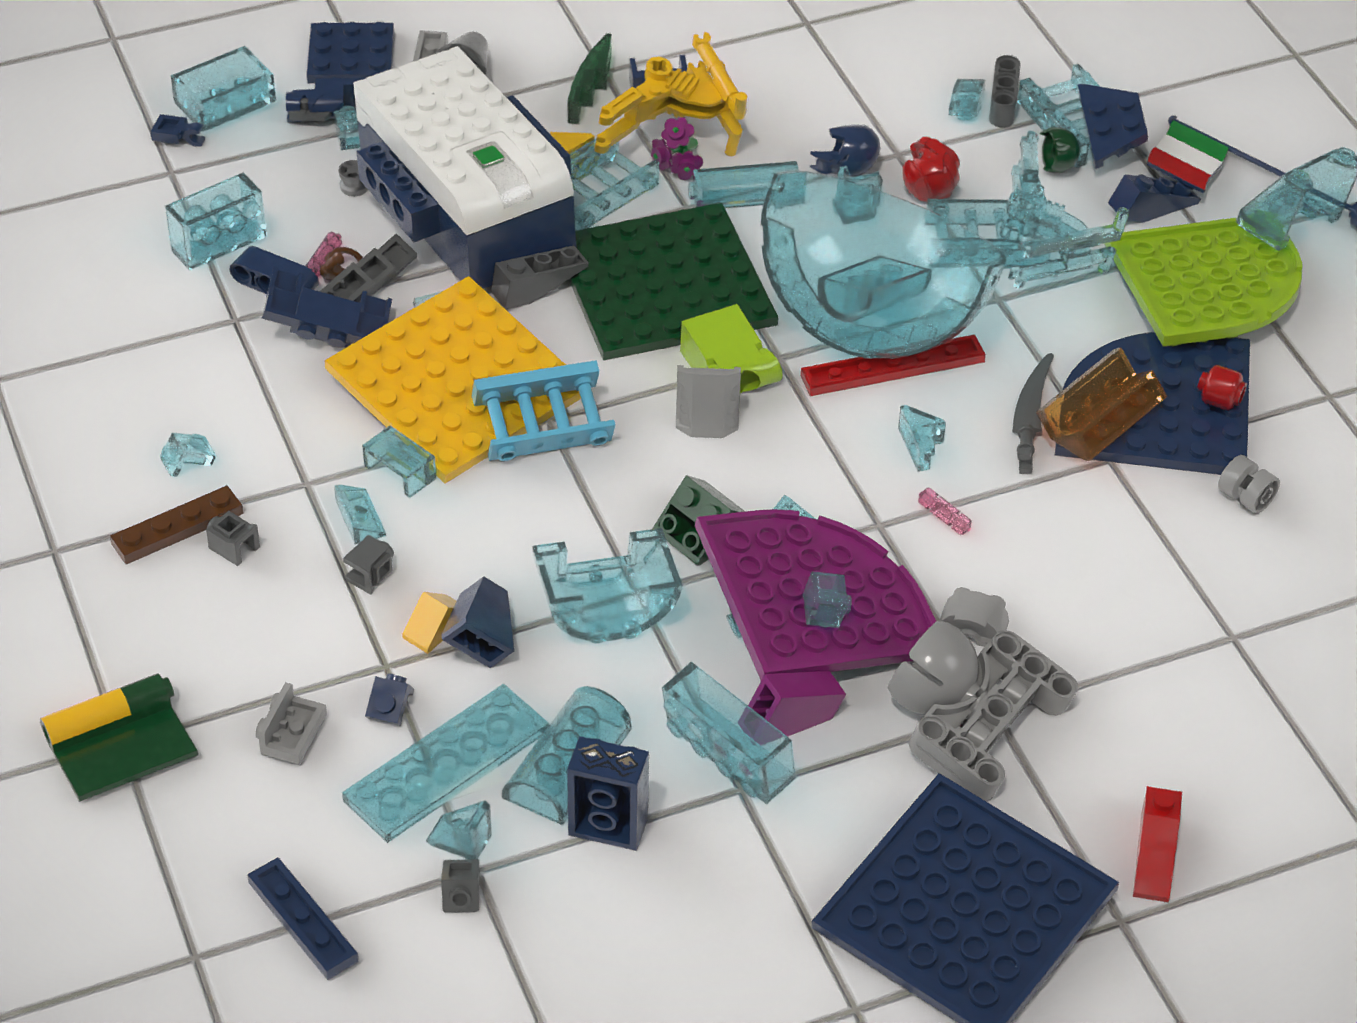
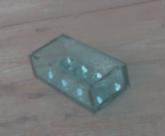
[662,661,796,805]

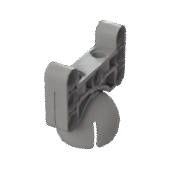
[888,621,1078,802]

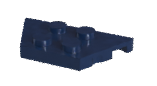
[1077,84,1148,169]

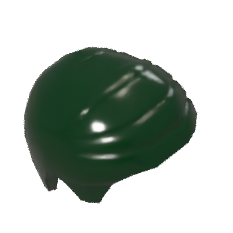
[1040,127,1080,173]

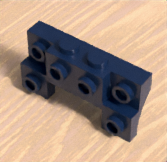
[261,266,392,348]

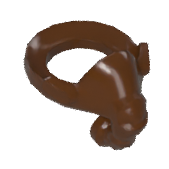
[319,247,363,281]

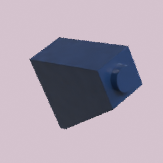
[441,576,514,668]

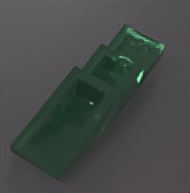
[567,33,612,124]

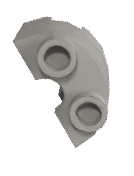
[940,587,1009,647]

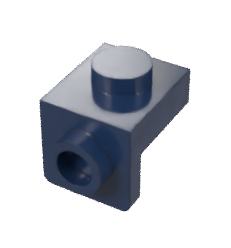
[365,673,414,726]

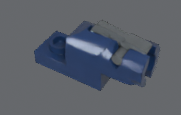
[286,77,367,122]

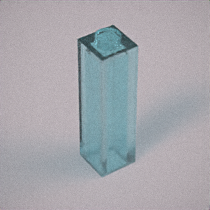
[688,161,802,208]

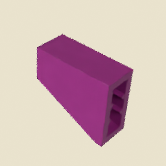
[738,671,846,748]

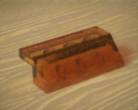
[1036,347,1167,461]

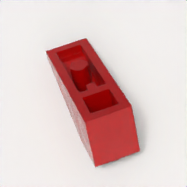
[1133,786,1182,903]

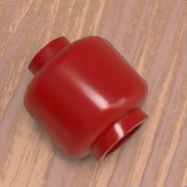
[1197,365,1247,410]

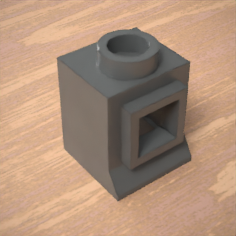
[206,511,260,566]
[343,534,394,595]

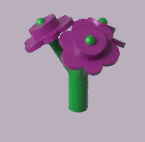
[651,117,703,180]

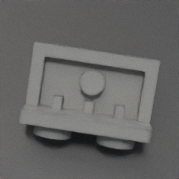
[256,682,327,765]

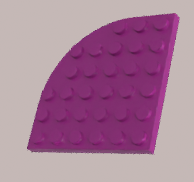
[694,509,936,680]

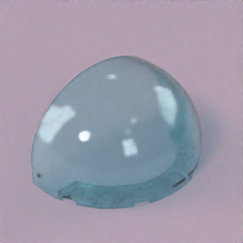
[760,170,1007,359]

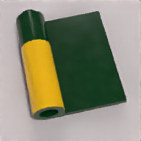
[40,673,198,802]

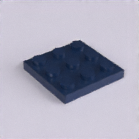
[306,22,394,84]

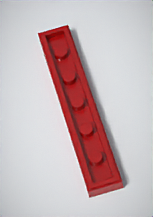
[800,334,986,396]

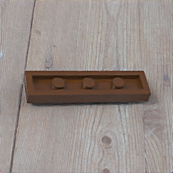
[110,485,244,565]

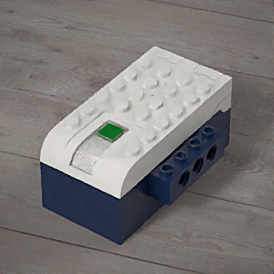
[353,46,576,289]

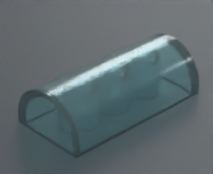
[817,255,932,322]
[502,686,632,825]

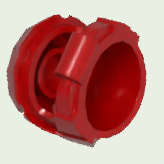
[902,136,960,202]

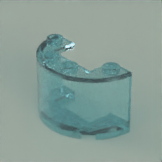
[532,528,683,644]

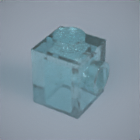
[803,571,851,628]

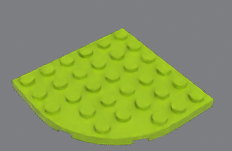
[1104,213,1302,346]

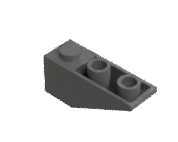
[491,246,589,309]

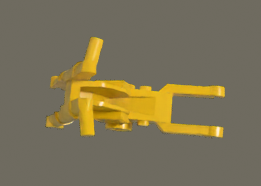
[594,32,747,156]

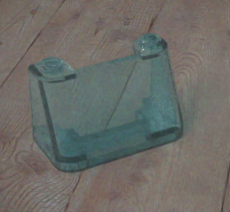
[1236,147,1357,251]

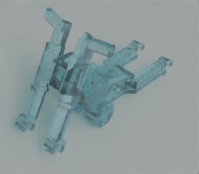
[999,130,1130,288]

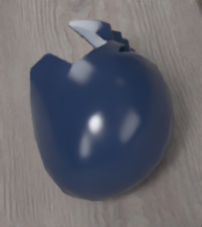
[810,124,881,177]

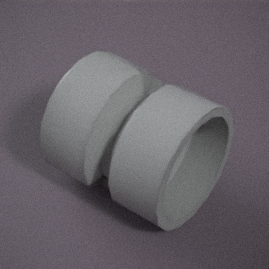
[1218,455,1280,513]

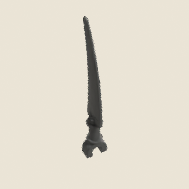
[1012,353,1054,474]

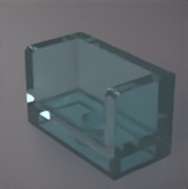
[362,425,436,498]

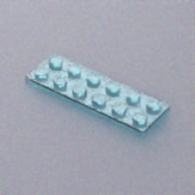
[342,684,549,843]

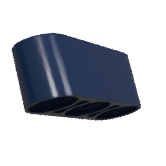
[229,246,319,294]

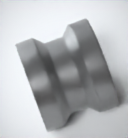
[338,160,368,196]

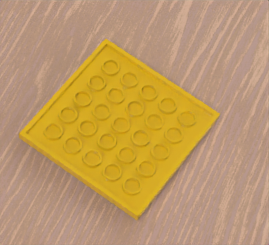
[325,276,581,484]

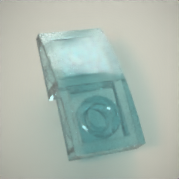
[949,79,985,120]

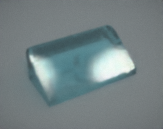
[334,485,386,544]

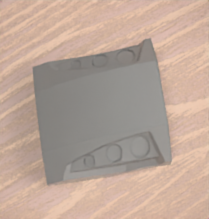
[676,365,741,438]

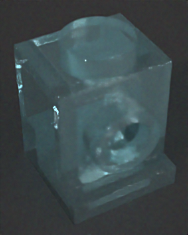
[334,106,360,151]

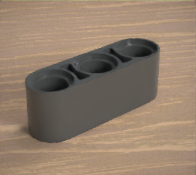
[989,55,1021,128]

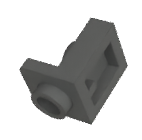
[441,859,480,913]

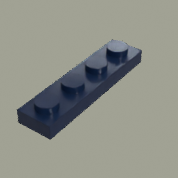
[247,857,359,980]

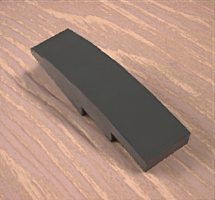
[319,233,417,302]

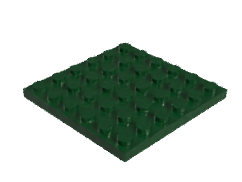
[569,202,778,361]

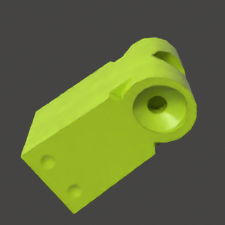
[680,304,783,393]

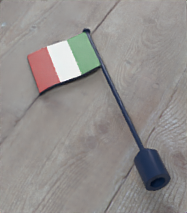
[1147,115,1357,228]

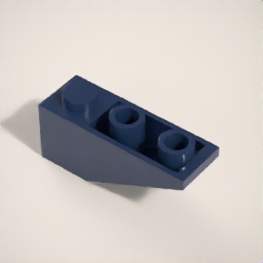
[1108,174,1201,222]

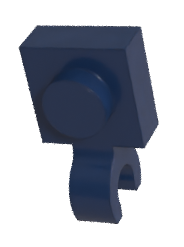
[150,114,205,147]

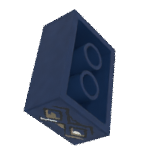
[567,736,649,851]

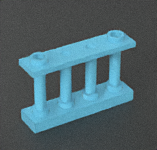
[471,360,616,461]

